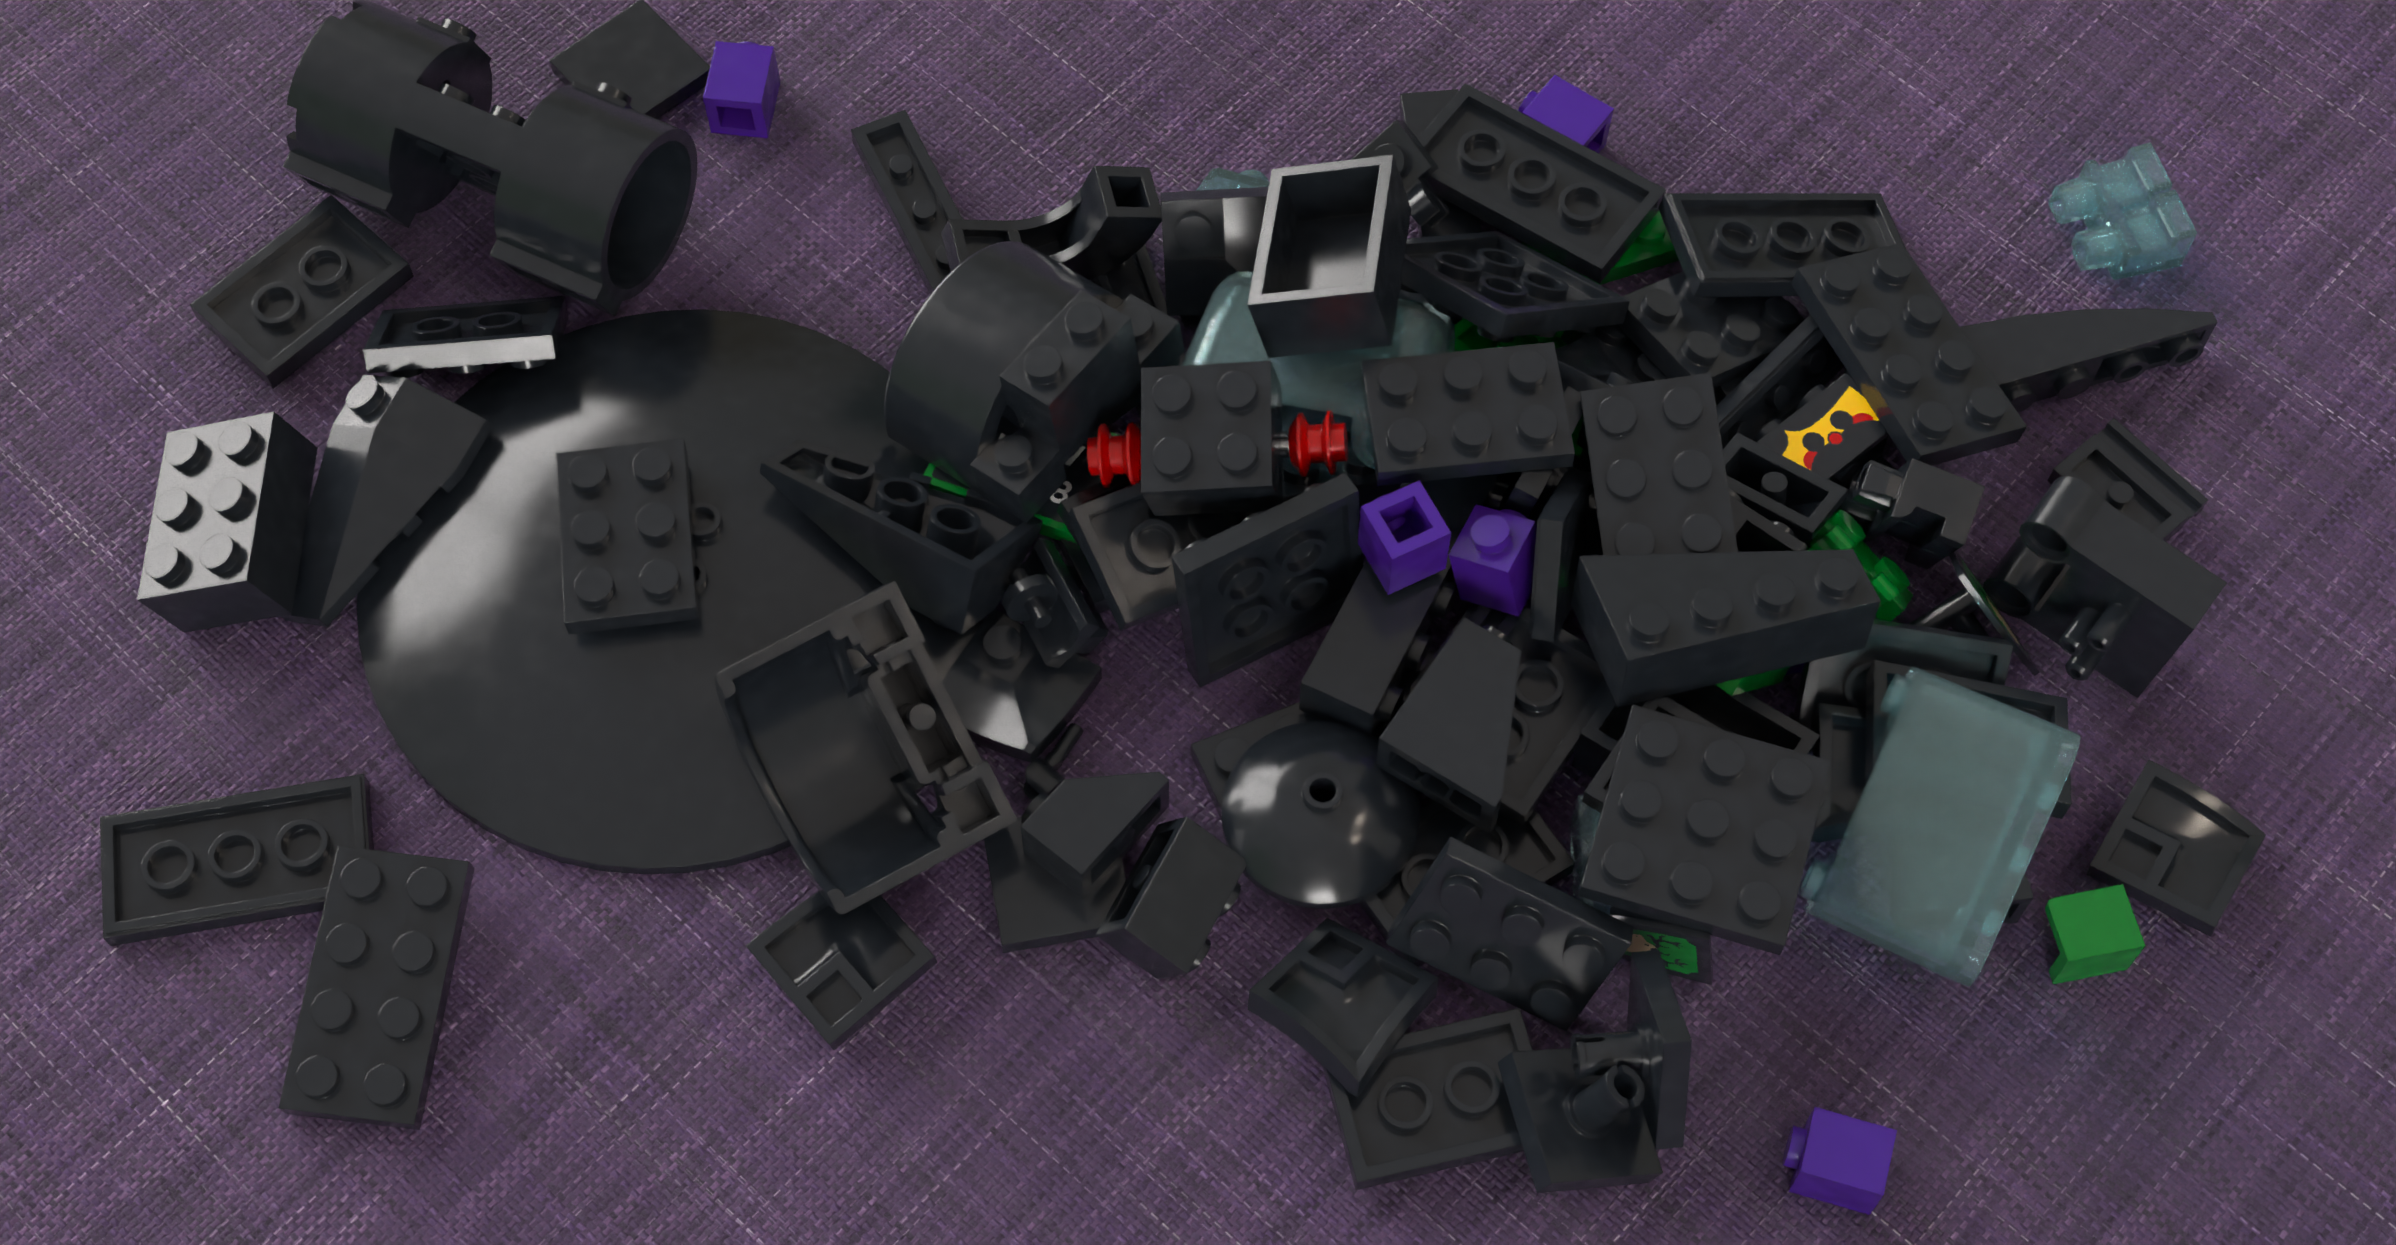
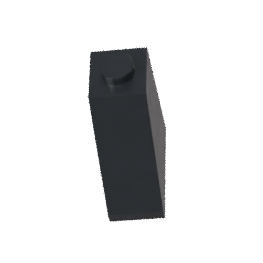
[1376,617,1521,833]

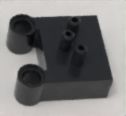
[1983,476,2227,698]

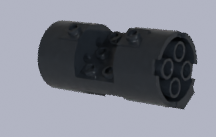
[283,0,697,316]

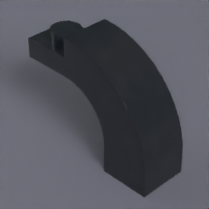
[941,166,1162,280]

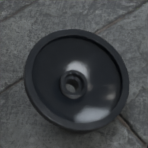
[1222,721,1420,909]

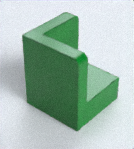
[2045,884,2145,984]

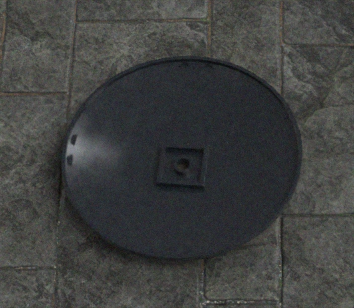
[357,309,986,875]

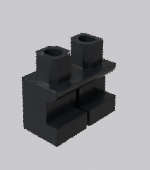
[1835,458,1985,570]

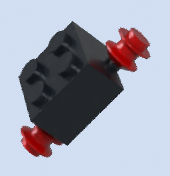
[1087,360,1348,516]

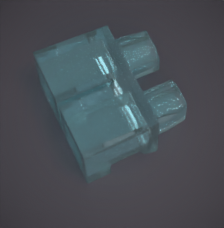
[2049,142,2197,280]

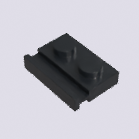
[2047,418,2208,542]

